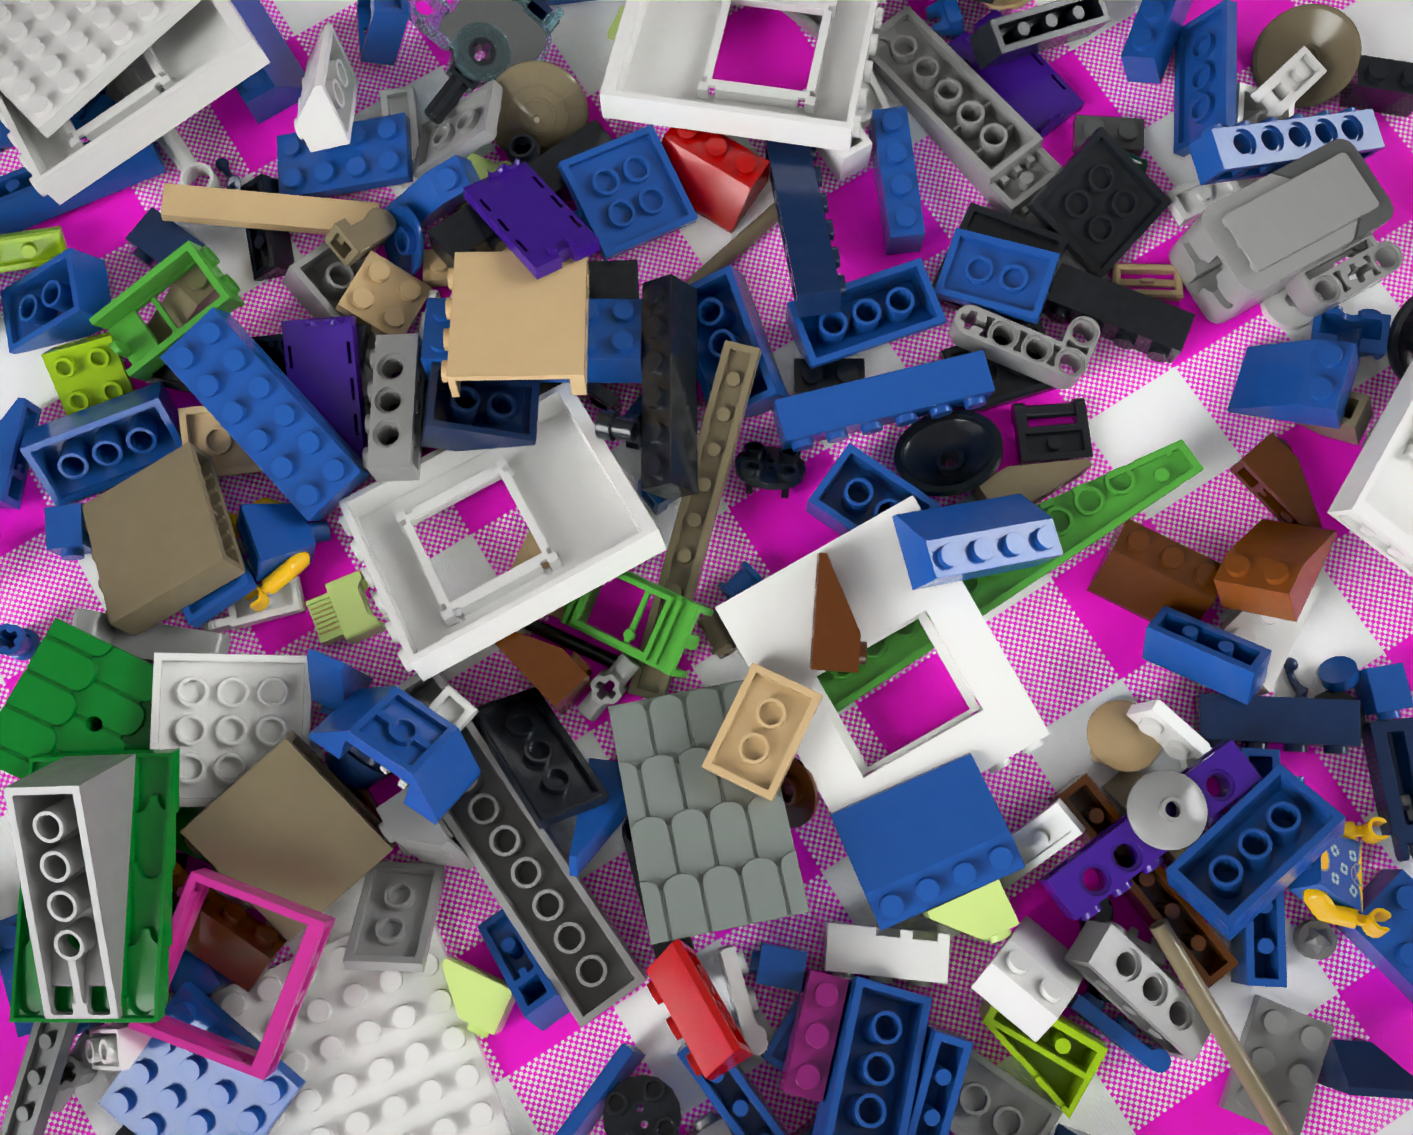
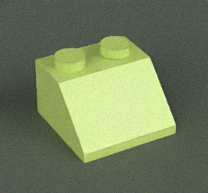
[919,879,1020,944]

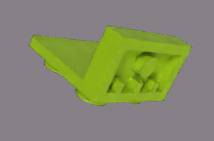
[41,332,135,415]

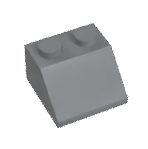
[376,786,474,869]

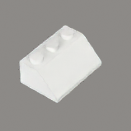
[294,23,359,152]

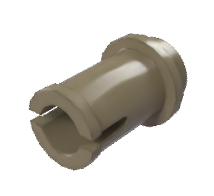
[697,610,738,659]

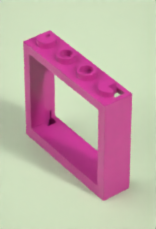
[128,868,336,1080]

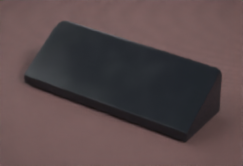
[240,174,295,281]

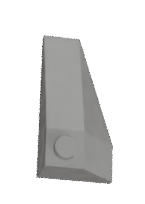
[282,242,377,369]

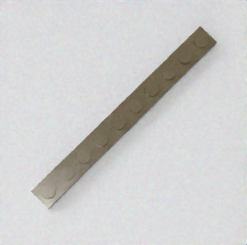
[628,340,762,699]

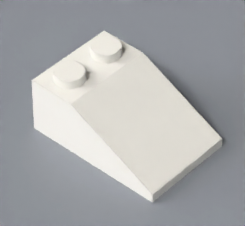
[971,915,1083,1042]

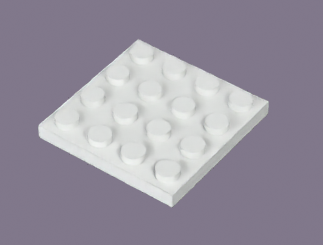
[150,652,311,807]

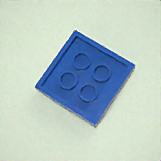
[557,124,698,261]

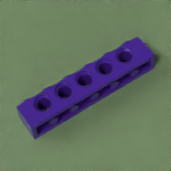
[1039,740,1262,921]

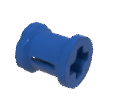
[717,561,763,600]
[0,623,41,661]

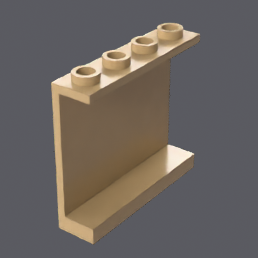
[441,251,589,397]

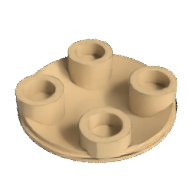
[1086,700,1161,772]

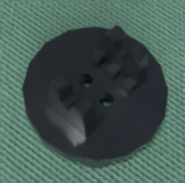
[734,441,806,498]
[603,1075,682,1135]

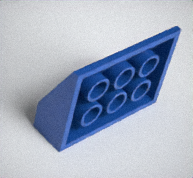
[830,753,1026,930]

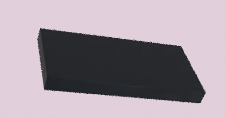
[472,687,609,829]

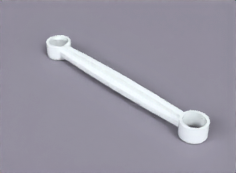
[112,65,221,188]

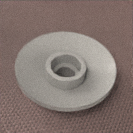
[1126,770,1208,850]

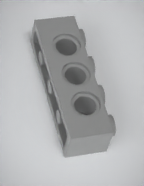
[362,333,426,482]
[1064,920,1211,1062]

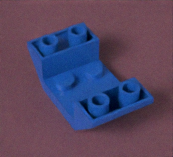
[308,685,481,825]

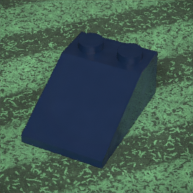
[420,362,540,451]

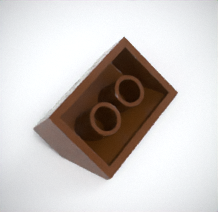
[1086,519,1221,622]

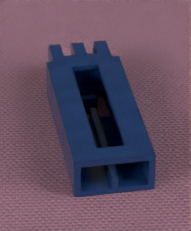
[1362,717,1413,862]

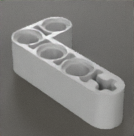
[949,305,1100,390]
[71,608,231,663]

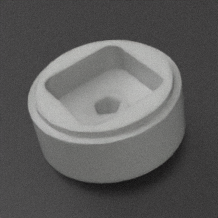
[1293,920,1337,960]

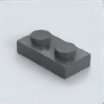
[1072,115,1144,156]

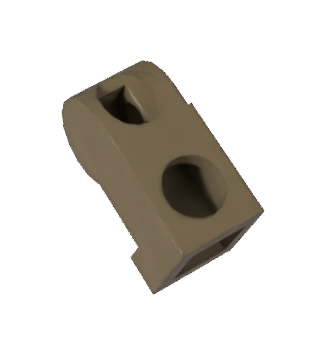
[324,207,396,268]

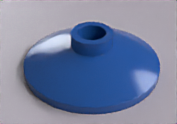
[384,205,425,275]

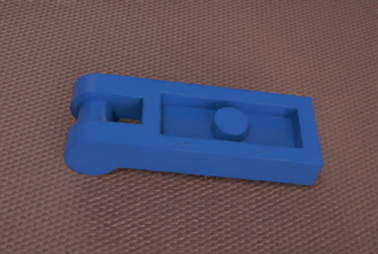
[1067,991,1171,1073]

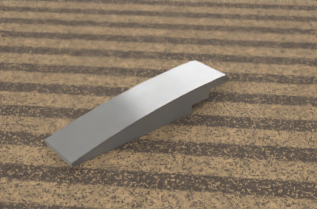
[868,6,1062,230]

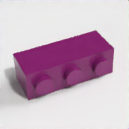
[778,970,849,1103]

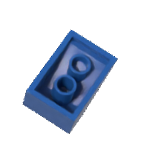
[0,248,111,354]
[1227,339,1359,429]

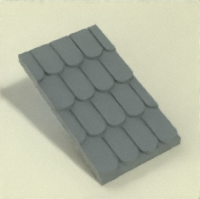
[608,680,810,945]

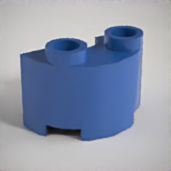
[1311,305,1391,361]

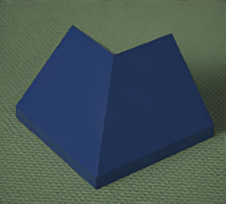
[1317,1038,1413,1099]

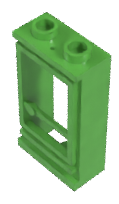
[89,240,245,381]
[561,570,715,679]

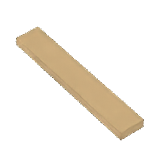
[161,183,380,235]

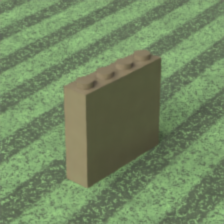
[82,442,246,636]
[180,730,396,942]

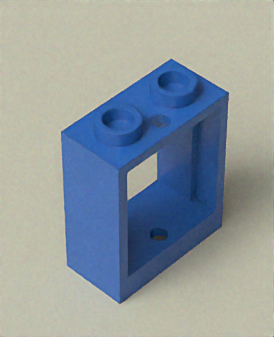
[356,0,410,66]

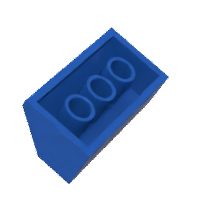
[231,0,305,124]
[786,258,947,369]
[689,265,788,418]
[20,381,182,506]
[892,493,1063,590]

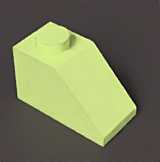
[441,956,516,1038]

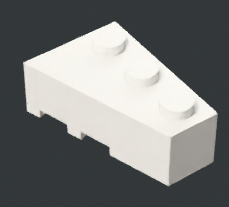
[1218,585,1319,696]
[822,921,950,987]

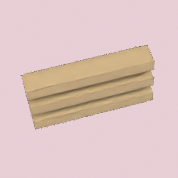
[1110,263,1184,301]

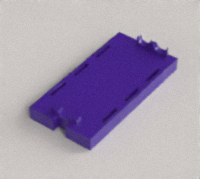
[948,9,1084,139]
[463,158,600,280]
[281,316,368,460]

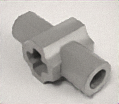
[577,653,642,722]
[51,1029,99,1112]

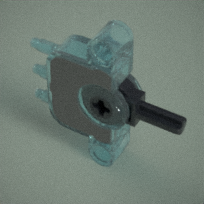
[408,0,564,125]

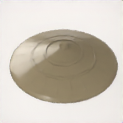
[1252,4,1362,108]
[494,60,589,155]

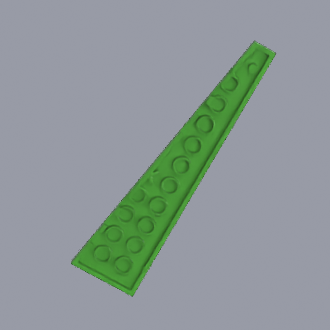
[817,439,1204,713]

